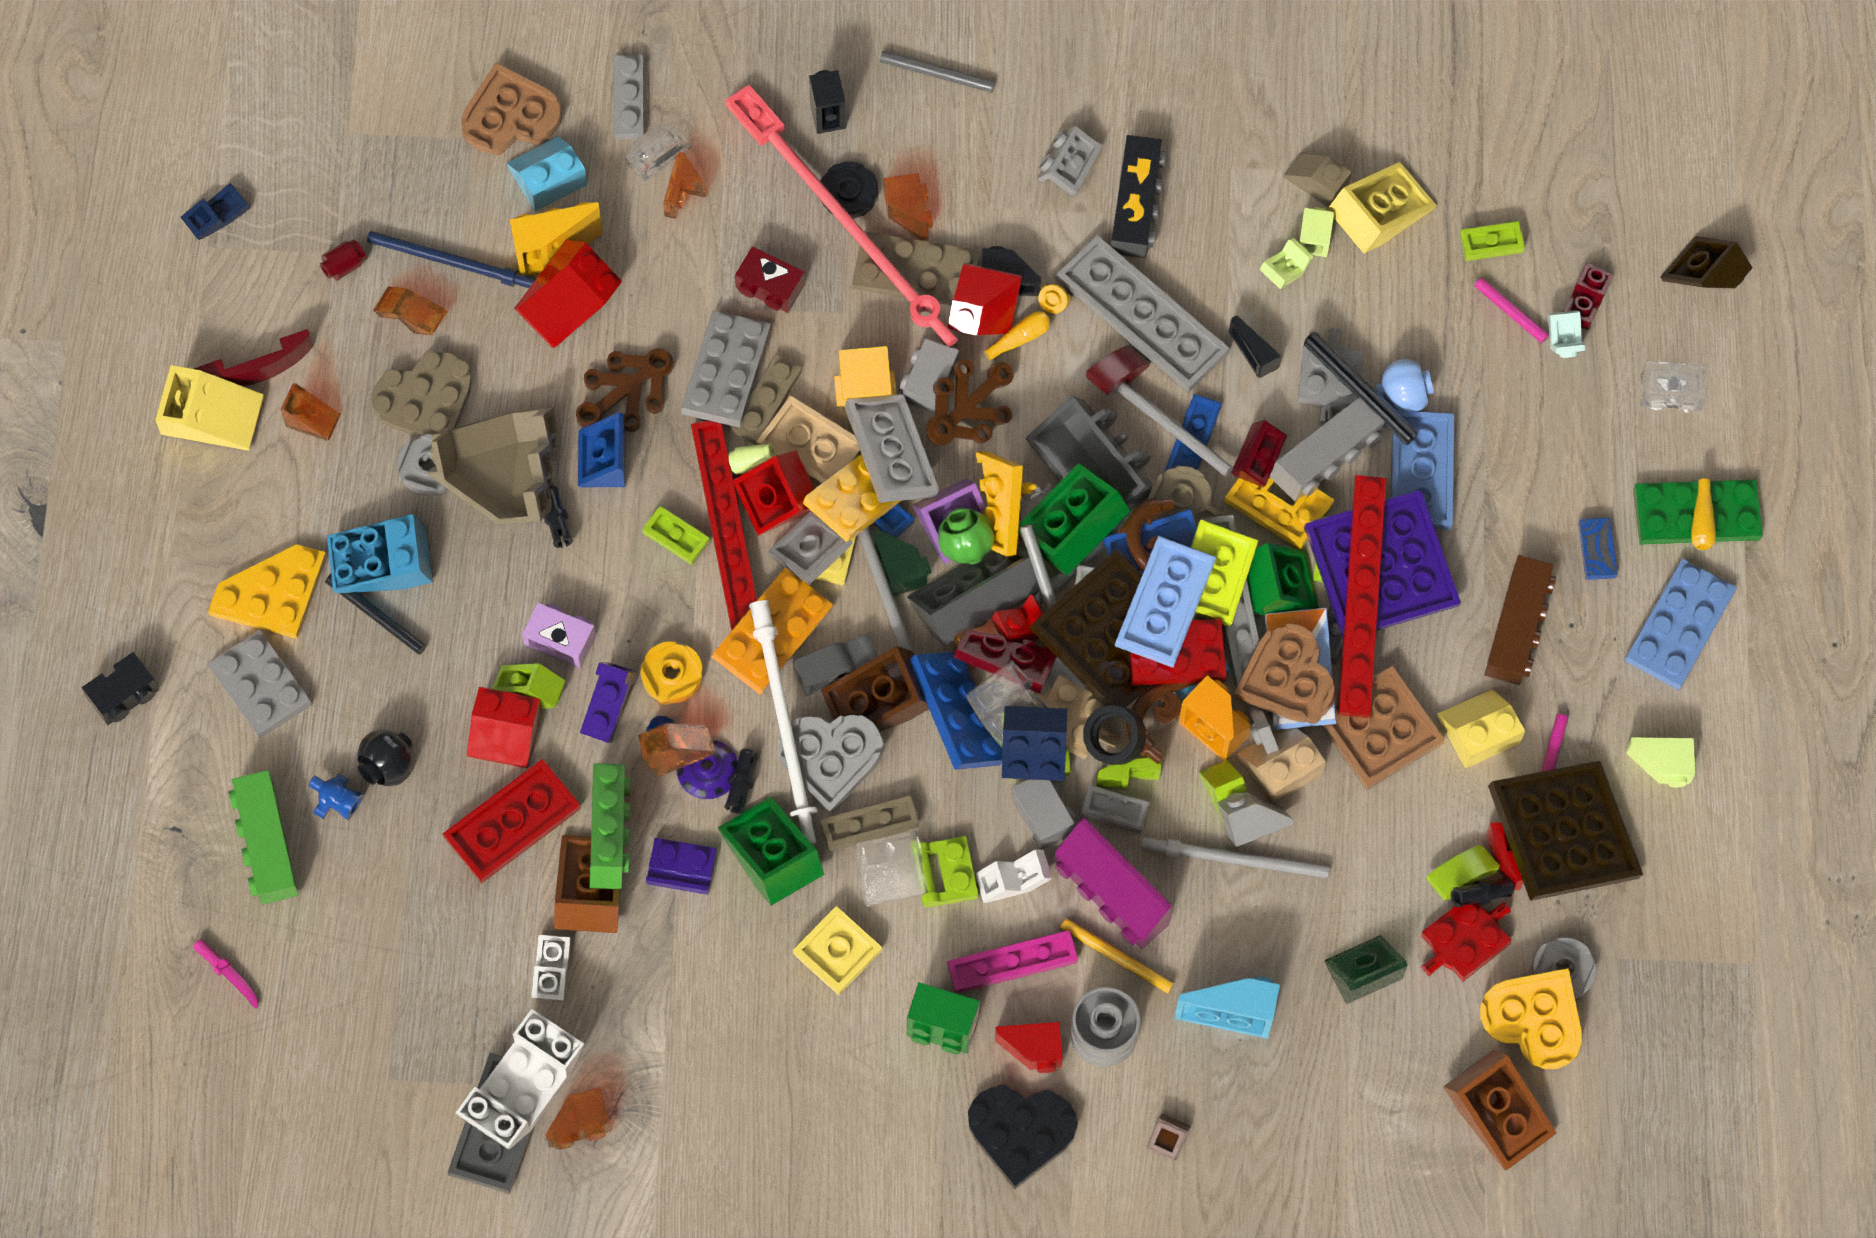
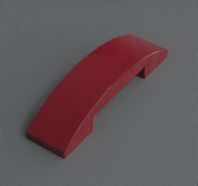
[193,329,313,387]

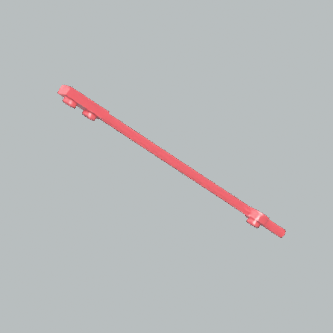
[725,85,958,347]

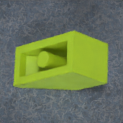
[492,663,566,709]

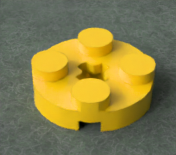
[640,641,703,705]

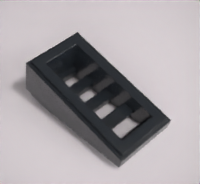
[1229,315,1282,378]

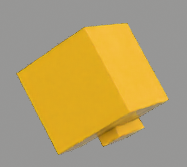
[834,346,897,407]

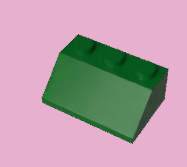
[1018,463,1130,576]

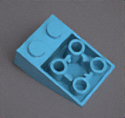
[327,514,433,593]

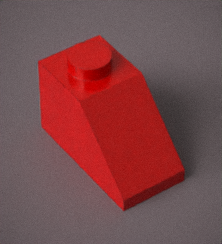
[995,1022,1063,1073]

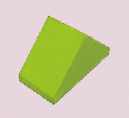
[1199,760,1247,823]

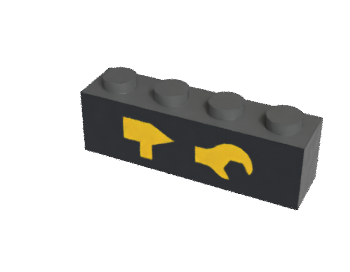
[1111,135,1166,258]

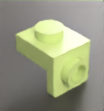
[1260,238,1313,289]

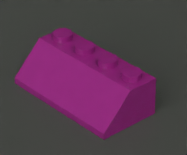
[1054,818,1173,950]

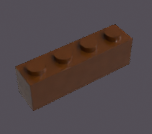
[1484,555,1556,686]

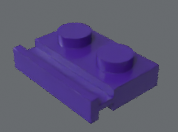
[646,838,717,895]

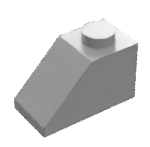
[1217,791,1294,847]

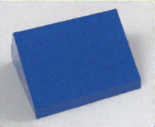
[578,413,626,488]

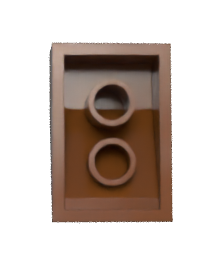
[554,835,624,933]
[1443,1050,1557,1170]

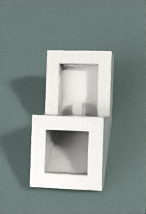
[975,849,1052,903]

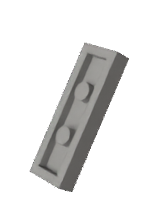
[614,55,644,140]

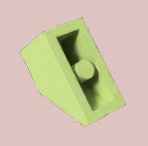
[1626,737,1695,788]

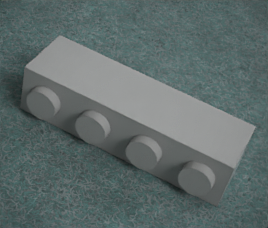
[1270,397,1385,501]

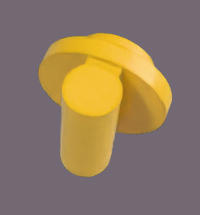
[1038,284,1072,314]

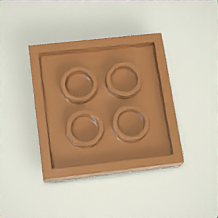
[1321,665,1445,790]

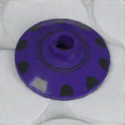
[676,739,738,799]

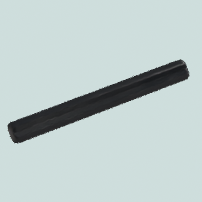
[1304,332,1418,445]

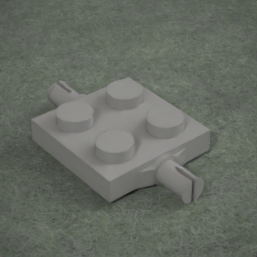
[1297,328,1364,425]

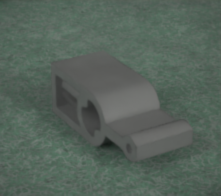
[793,633,878,697]

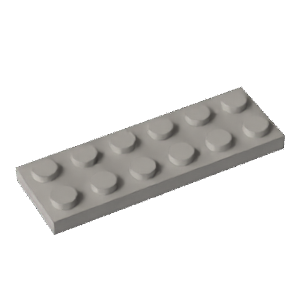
[1056,235,1230,393]

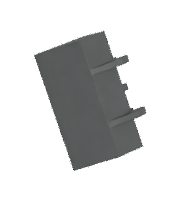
[1026,395,1153,511]

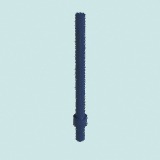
[367,231,536,288]

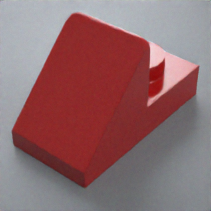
[991,594,1045,642]

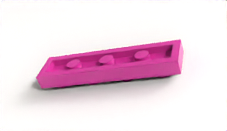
[947,930,1078,994]

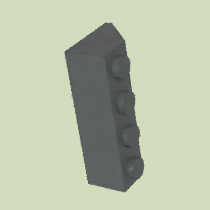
[907,542,1040,645]

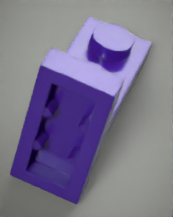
[580,662,640,743]

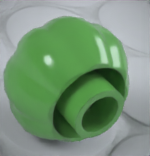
[938,508,994,564]

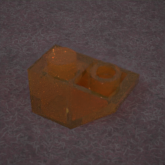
[883,173,933,240]
[638,723,715,777]
[545,1087,611,1150]

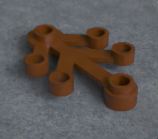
[576,348,674,432]
[926,359,1014,445]

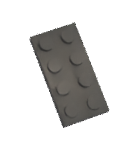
[448,1053,532,1194]

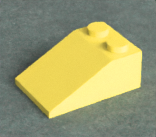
[1327,162,1437,254]

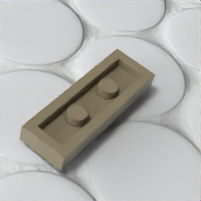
[732,355,802,444]
[820,795,919,852]

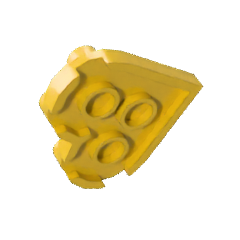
[1480,968,1582,1069]

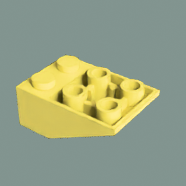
[155,365,264,451]

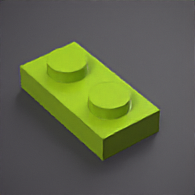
[1459,221,1525,261]
[642,506,710,566]

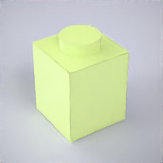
[1299,207,1334,257]

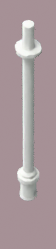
[749,600,818,844]

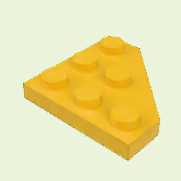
[208,544,327,639]

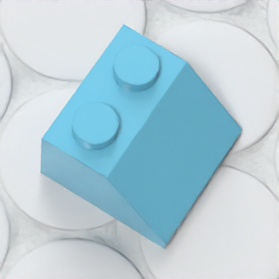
[506,136,587,211]

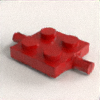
[1421,902,1512,982]

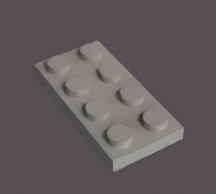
[681,310,771,428]
[844,394,939,503]

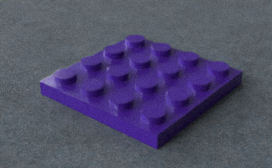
[1304,490,1461,638]

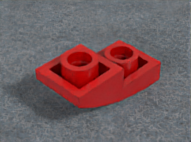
[1486,822,1523,890]

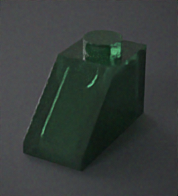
[873,530,931,596]

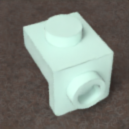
[1548,311,1586,358]

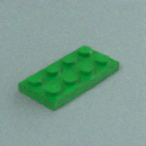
[1633,480,1763,545]

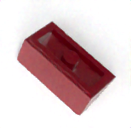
[1231,419,1287,487]

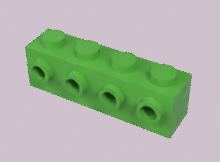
[590,763,631,889]
[228,770,299,905]

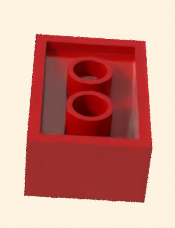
[514,240,622,348]

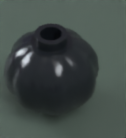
[357,730,413,786]

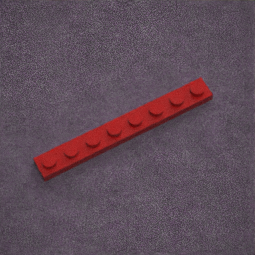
[691,421,757,631]
[1338,475,1386,718]

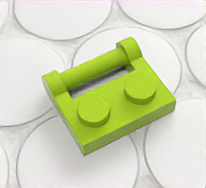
[911,836,978,908]

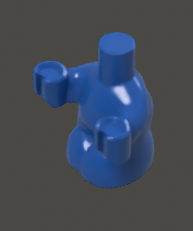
[308,773,363,820]

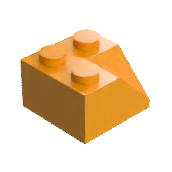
[1179,675,1252,761]

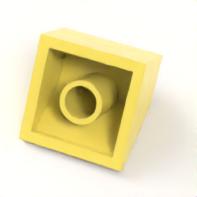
[1437,689,1525,769]

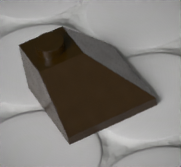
[1660,236,1753,289]

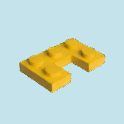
[1224,477,1335,550]

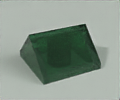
[1325,935,1408,1004]

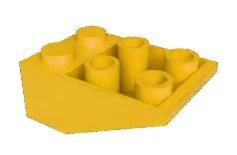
[509,202,603,276]

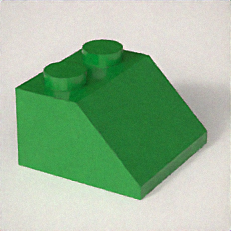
[1246,543,1319,616]

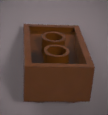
[821,646,929,732]

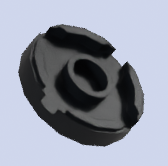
[820,162,878,219]

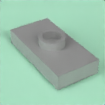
[1081,784,1150,833]

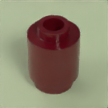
[320,239,366,281]

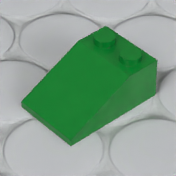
[718,797,825,906]

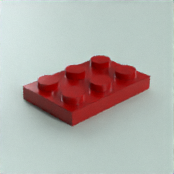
[1129,619,1226,685]

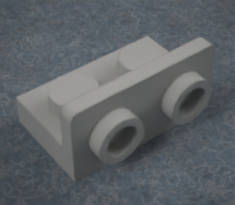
[1037,126,1102,196]

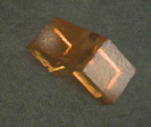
[373,286,447,336]

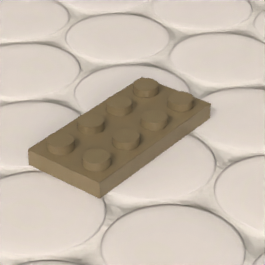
[852,231,980,306]

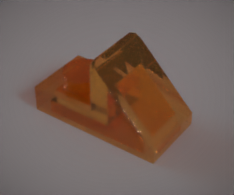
[663,151,706,219]

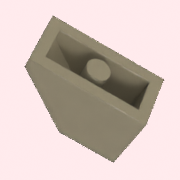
[1284,154,1352,207]

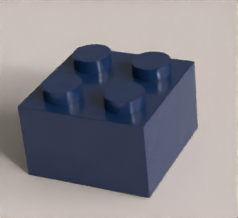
[1002,706,1068,781]

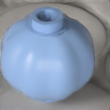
[1376,359,1434,412]

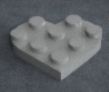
[778,715,886,813]

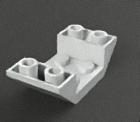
[456,1009,584,1149]

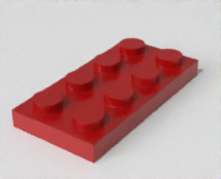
[442,759,581,884]

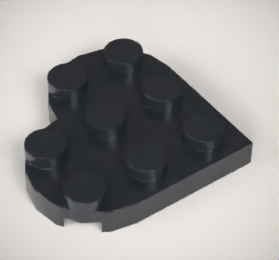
[968,1085,1078,1190]

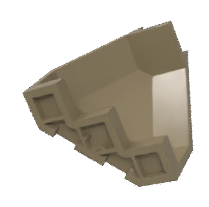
[426,407,560,525]

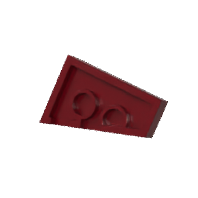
[954,629,1057,694]

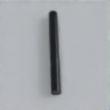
[325,574,426,655]

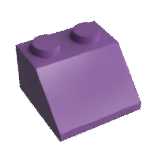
[912,478,986,564]

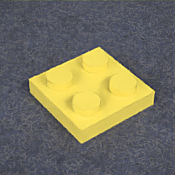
[793,906,882,995]

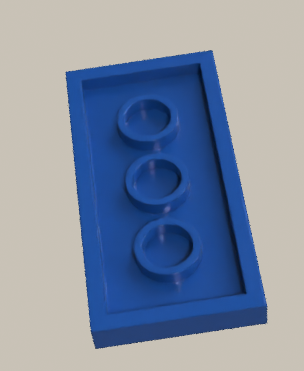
[909,651,1002,770]

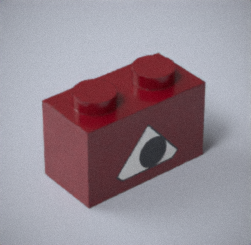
[735,246,805,313]

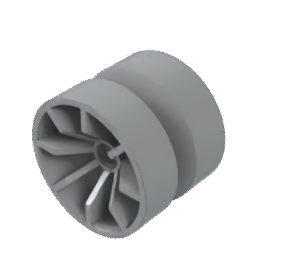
[1070,987,1140,1067]

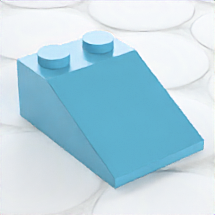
[1174,976,1280,1039]

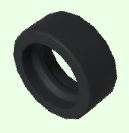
[1083,705,1146,765]

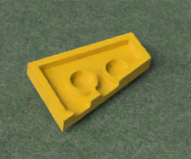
[976,451,1023,556]

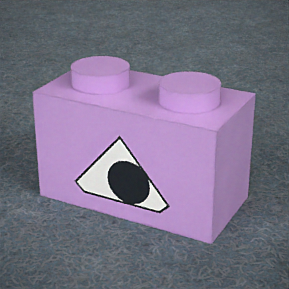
[522,603,596,668]

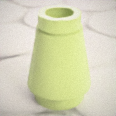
[729,443,776,475]

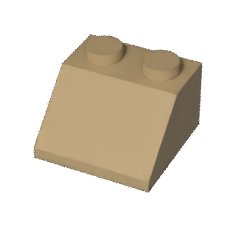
[1237,728,1326,803]

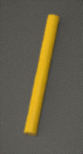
[1060,918,1175,994]

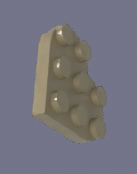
[371,352,472,437]
[1145,466,1223,527]

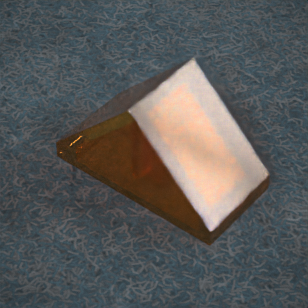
[281,383,341,441]

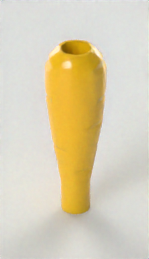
[984,311,1051,361]
[1691,478,1716,550]

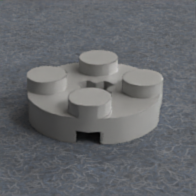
[397,434,447,495]
[1532,937,1597,1001]

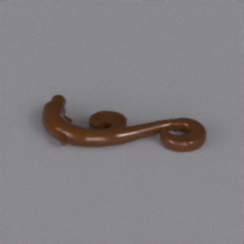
[1118,498,1174,571]
[1125,683,1199,765]

